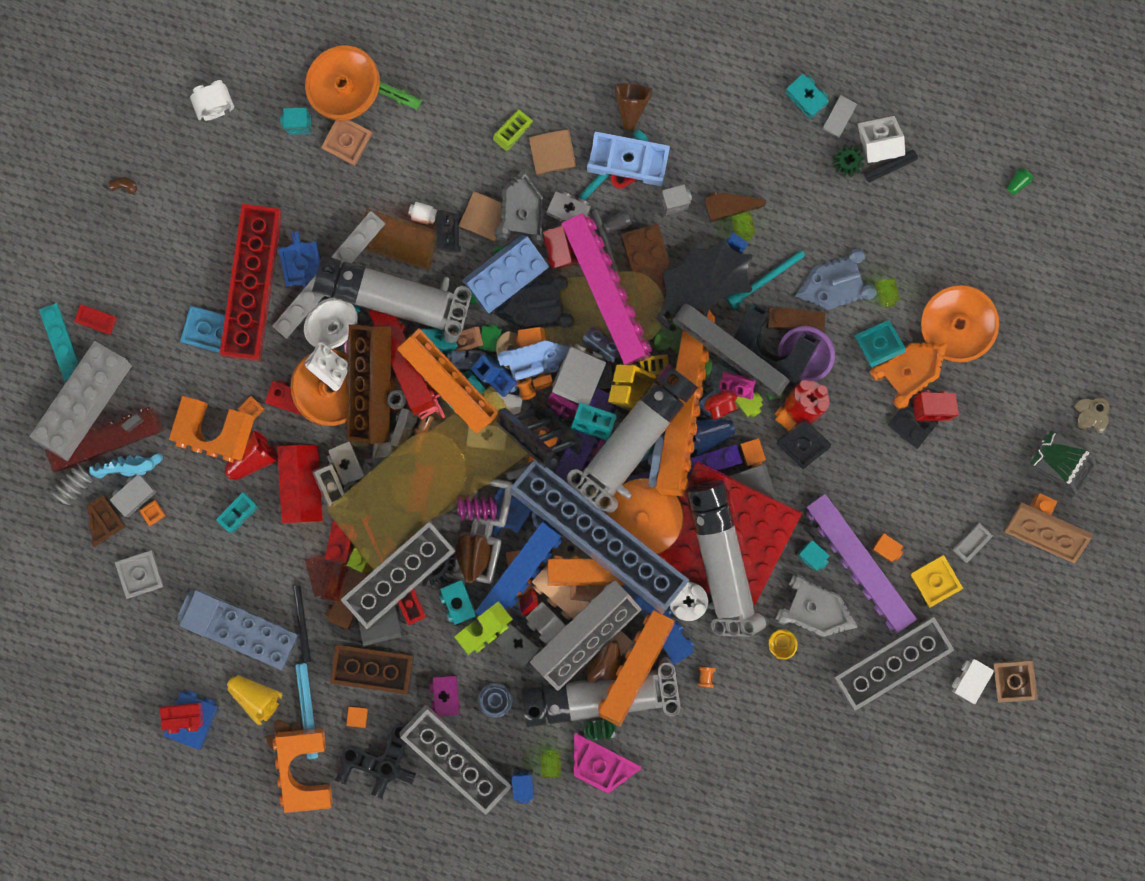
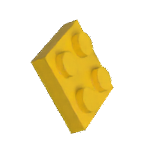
[910,555,963,608]

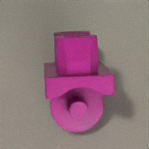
[719,371,756,400]
[547,392,579,419]

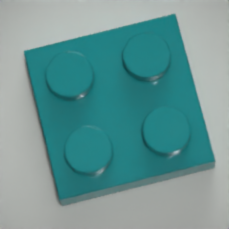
[854,320,906,368]

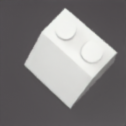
[858,116,905,163]

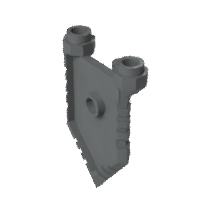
[494,168,544,248]

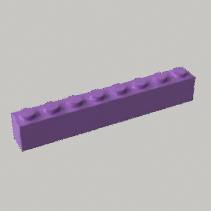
[805,494,917,633]

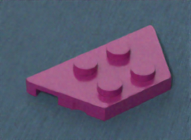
[574,732,642,793]

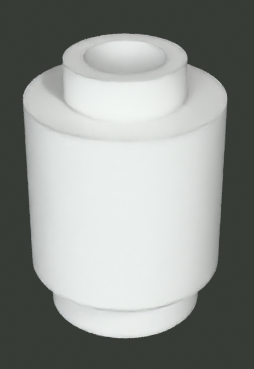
[408,202,437,225]

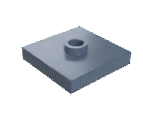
[648,433,665,487]

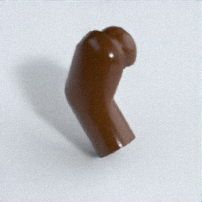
[109,177,137,194]

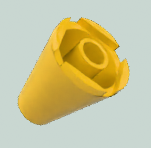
[227,675,282,725]

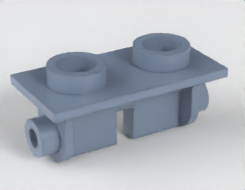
[582,327,620,363]
[447,350,486,370]

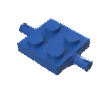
[278,231,320,289]
[489,488,532,537]

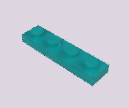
[39,303,79,381]

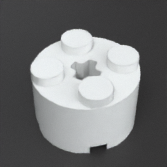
[190,80,234,121]
[669,582,708,621]

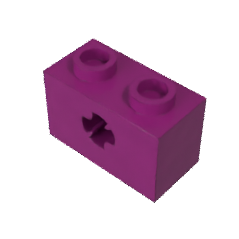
[430,675,460,716]

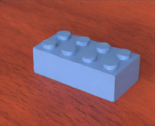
[462,234,549,313]

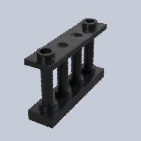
[497,396,583,468]

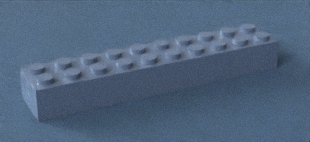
[510,459,689,614]

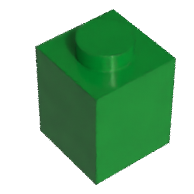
[479,324,502,354]

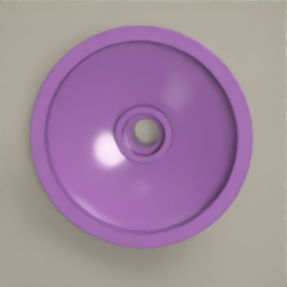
[778,326,835,381]

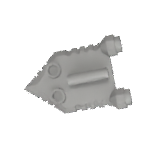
[775,574,858,637]

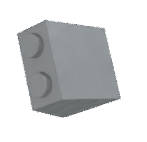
[552,343,606,405]

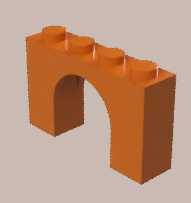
[169,396,255,463]
[273,728,333,813]

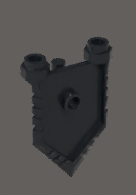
[495,275,573,330]

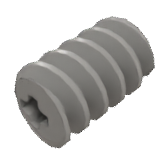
[50,463,93,505]

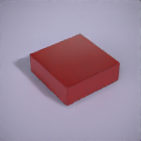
[519,589,539,616]

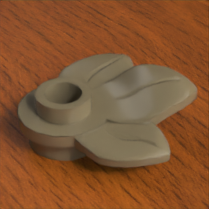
[1074,397,1110,433]

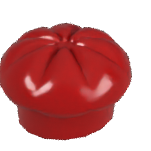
[704,390,738,421]

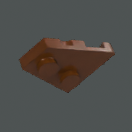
[87,495,126,548]

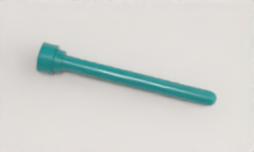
[579,129,649,200]
[725,251,805,310]

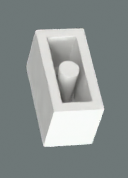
[952,658,994,704]

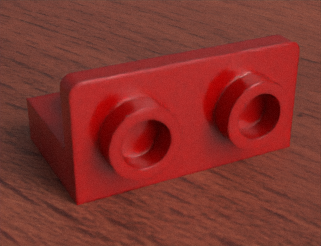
[325,522,358,564]

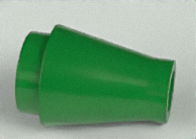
[1005,167,1033,196]

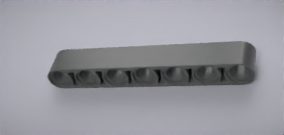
[673,304,789,398]

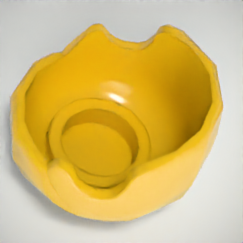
[768,629,798,659]

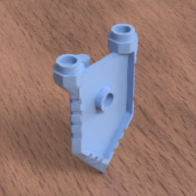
[497,340,569,393]

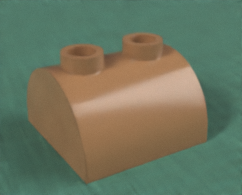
[994,660,1038,702]

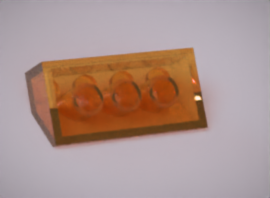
[363,209,437,270]

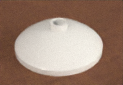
[304,297,358,349]

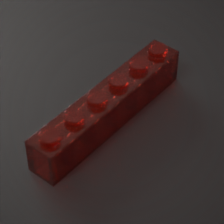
[45,407,164,472]

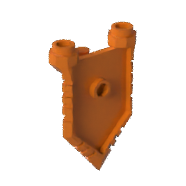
[869,343,947,410]

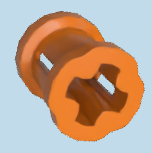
[515,376,536,400]
[697,666,716,688]

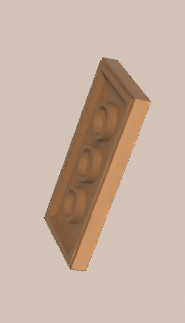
[1004,502,1092,564]

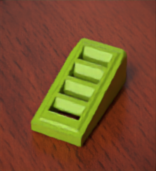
[493,109,533,151]

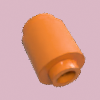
[774,405,798,431]

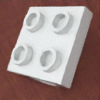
[304,342,348,392]

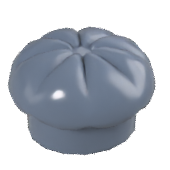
[478,683,513,718]

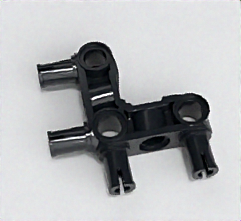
[335,723,416,798]

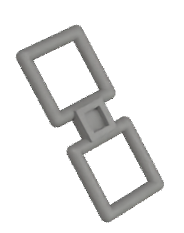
[452,475,514,584]

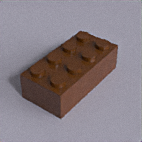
[621,223,672,310]
[330,644,414,694]

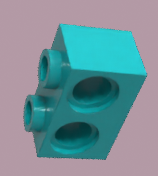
[571,403,617,441]
[216,492,260,534]

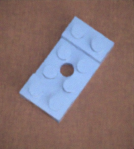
[587,132,670,187]

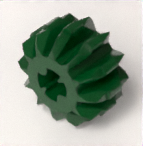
[832,145,865,177]
[584,718,616,741]

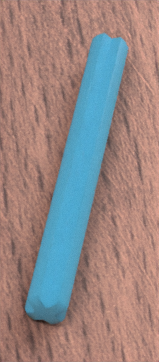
[295,663,318,759]

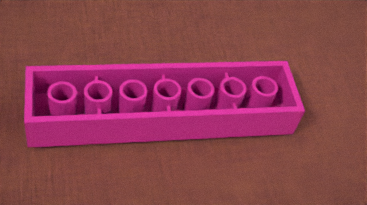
[561,213,652,365]

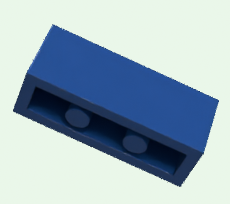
[512,770,535,804]

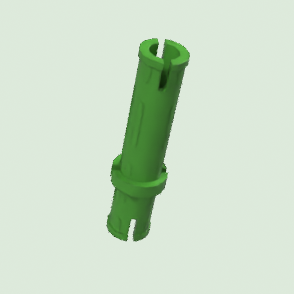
[378,81,422,110]

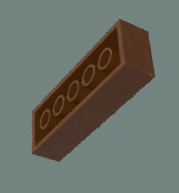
[347,324,392,444]

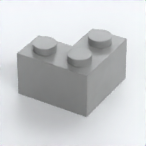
[526,602,566,645]

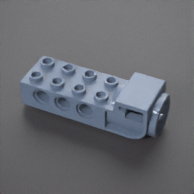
[177,590,299,670]

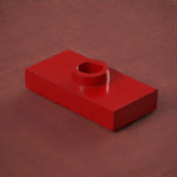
[74,304,117,335]

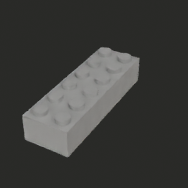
[29,341,132,462]
[341,522,455,629]
[530,580,642,691]
[832,617,954,711]
[399,705,512,815]

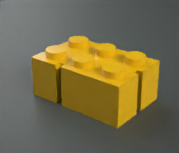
[608,365,661,411]

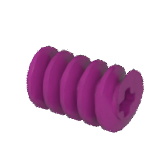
[457,496,497,521]

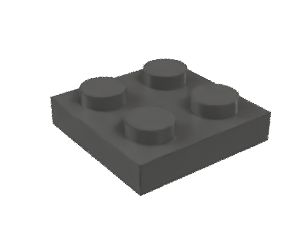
[390,408,418,451]

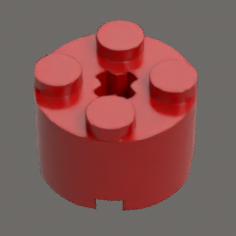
[785,380,830,424]

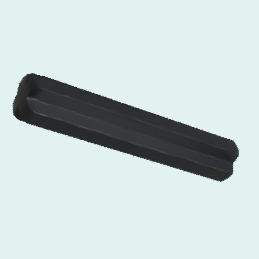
[864,150,918,183]

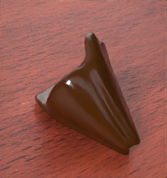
[615,83,652,131]
[455,535,493,583]
[584,640,623,683]

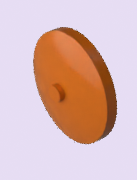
[305,45,380,121]
[921,285,999,362]
[291,349,348,426]
[606,478,684,554]

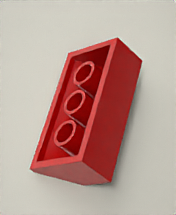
[277,445,323,524]

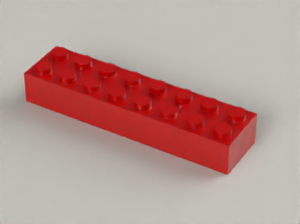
[220,204,283,362]

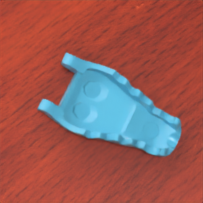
[89,453,163,478]

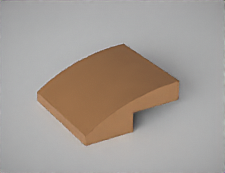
[529,130,576,175]
[459,192,502,242]

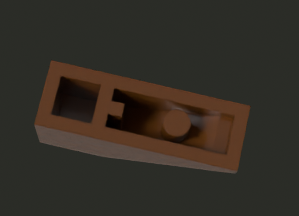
[704,192,766,223]
[767,307,825,332]

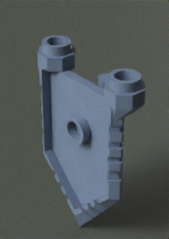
[795,248,877,310]

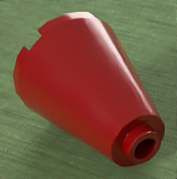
[224,430,278,481]

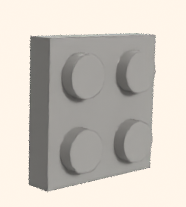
[115,550,164,599]

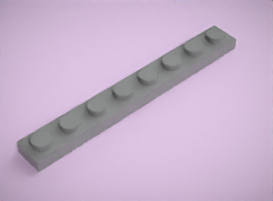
[272,211,386,339]

